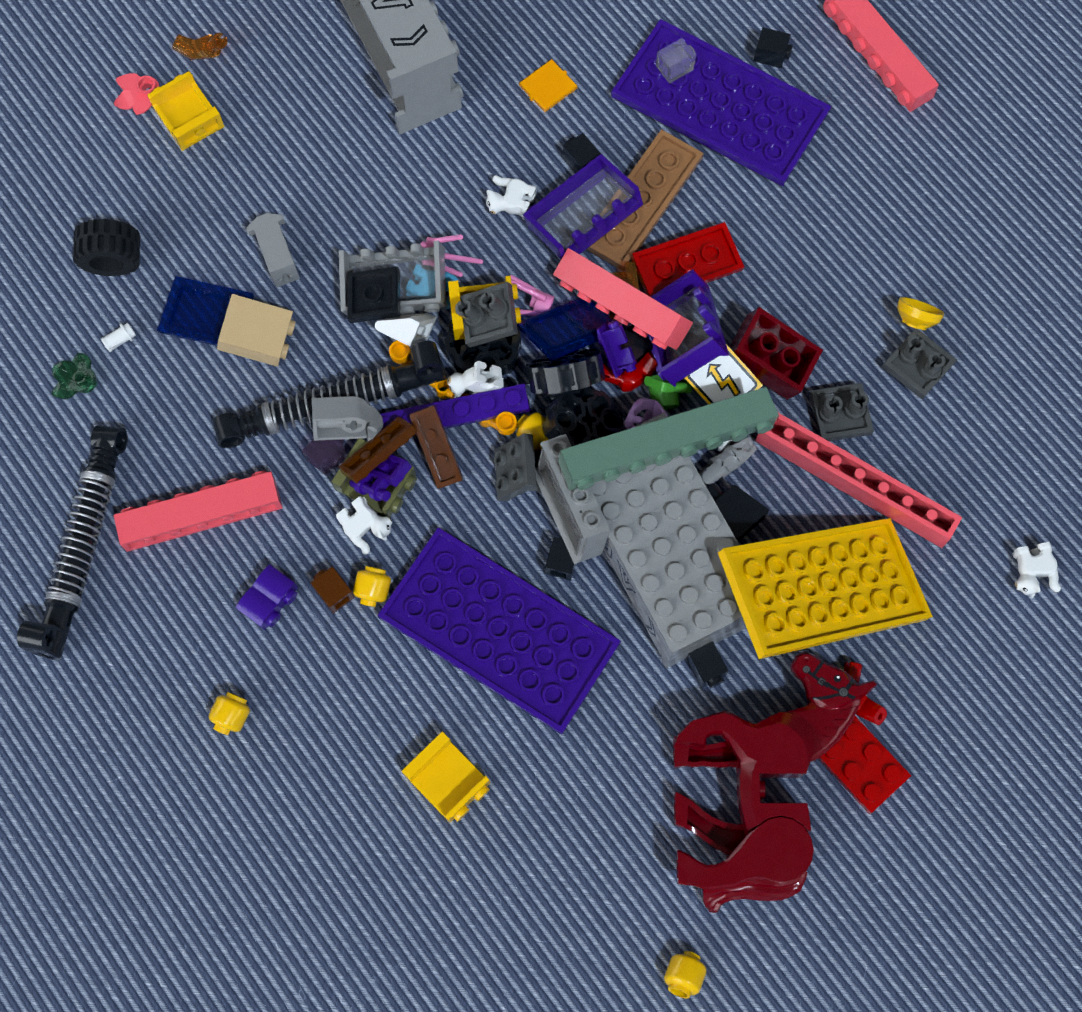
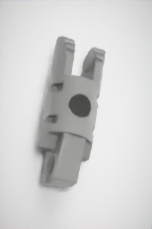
[698,437,757,485]

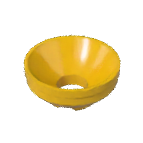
[897,297,944,331]

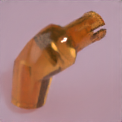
[172,33,227,60]

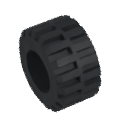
[73,219,141,276]

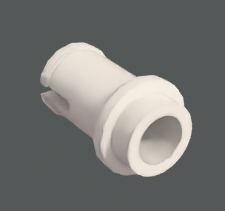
[101,322,136,352]

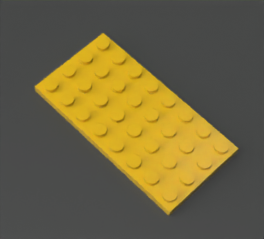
[718,518,933,659]

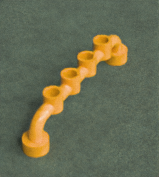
[389,340,517,435]

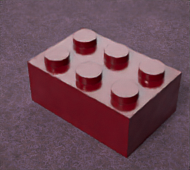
[729,307,823,400]

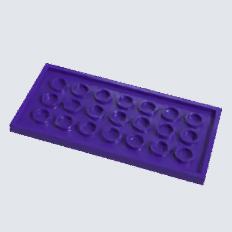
[611,19,831,186]
[377,527,621,735]

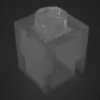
[656,38,696,84]

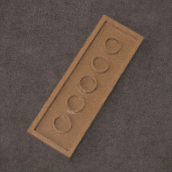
[586,129,704,271]

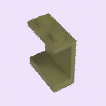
[331,439,417,518]

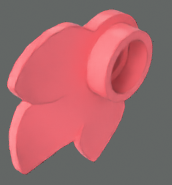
[114,73,160,115]

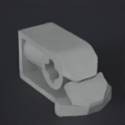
[246,213,300,288]
[311,396,383,441]

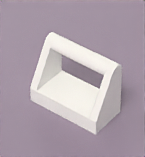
[375,313,437,346]

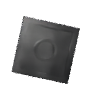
[347,266,400,323]

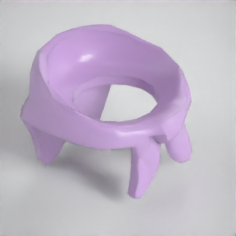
[625,397,668,429]

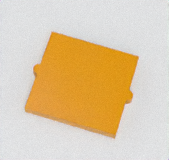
[519,59,578,112]

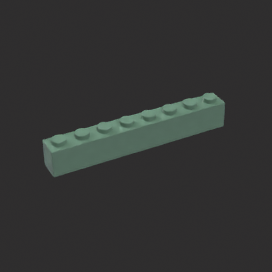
[558,387,779,491]

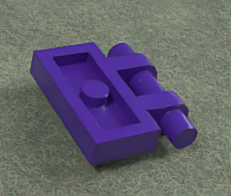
[350,454,412,501]

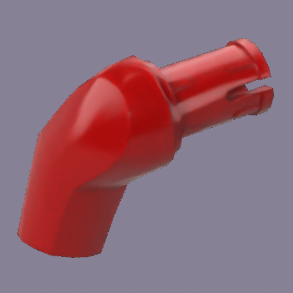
[603,351,658,392]
[844,662,887,725]

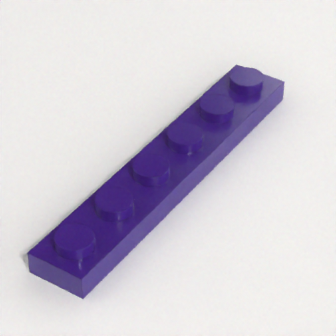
[380,384,531,436]

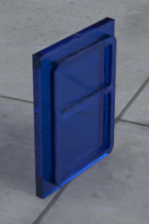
[157,276,254,346]
[517,298,613,361]

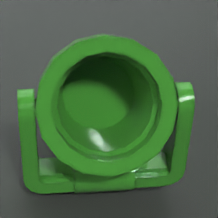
[644,375,693,410]

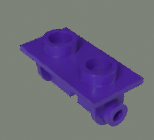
[596,320,637,378]

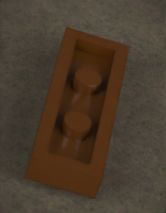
[409,405,464,489]
[339,416,417,484]

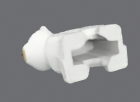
[486,175,537,220]
[447,361,503,398]
[336,496,392,555]
[1012,542,1061,598]

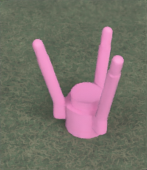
[420,234,483,277]
[510,275,555,319]

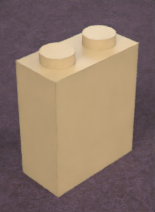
[217,294,296,367]

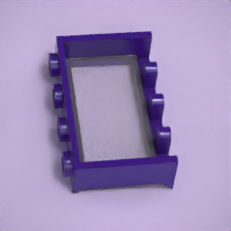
[523,154,643,260]
[648,269,729,387]

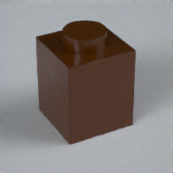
[310,567,355,614]

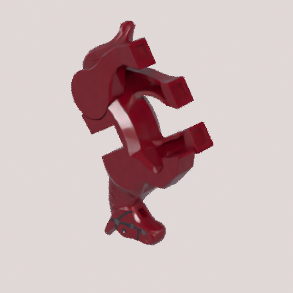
[673,651,877,913]

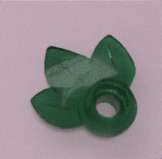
[51,353,97,399]

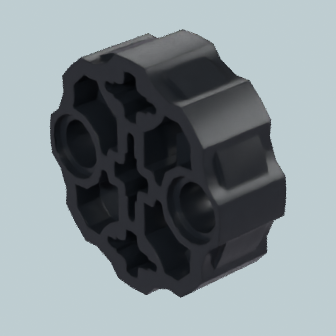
[445,320,521,376]
[526,348,605,394]
[542,387,623,446]

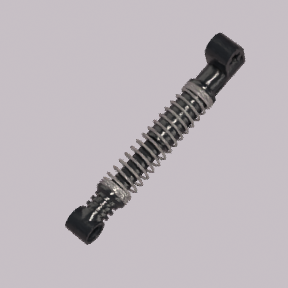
[213,341,447,448]
[17,425,128,660]

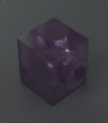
[302,438,346,475]

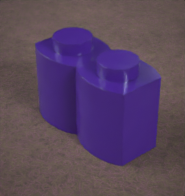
[235,564,298,630]

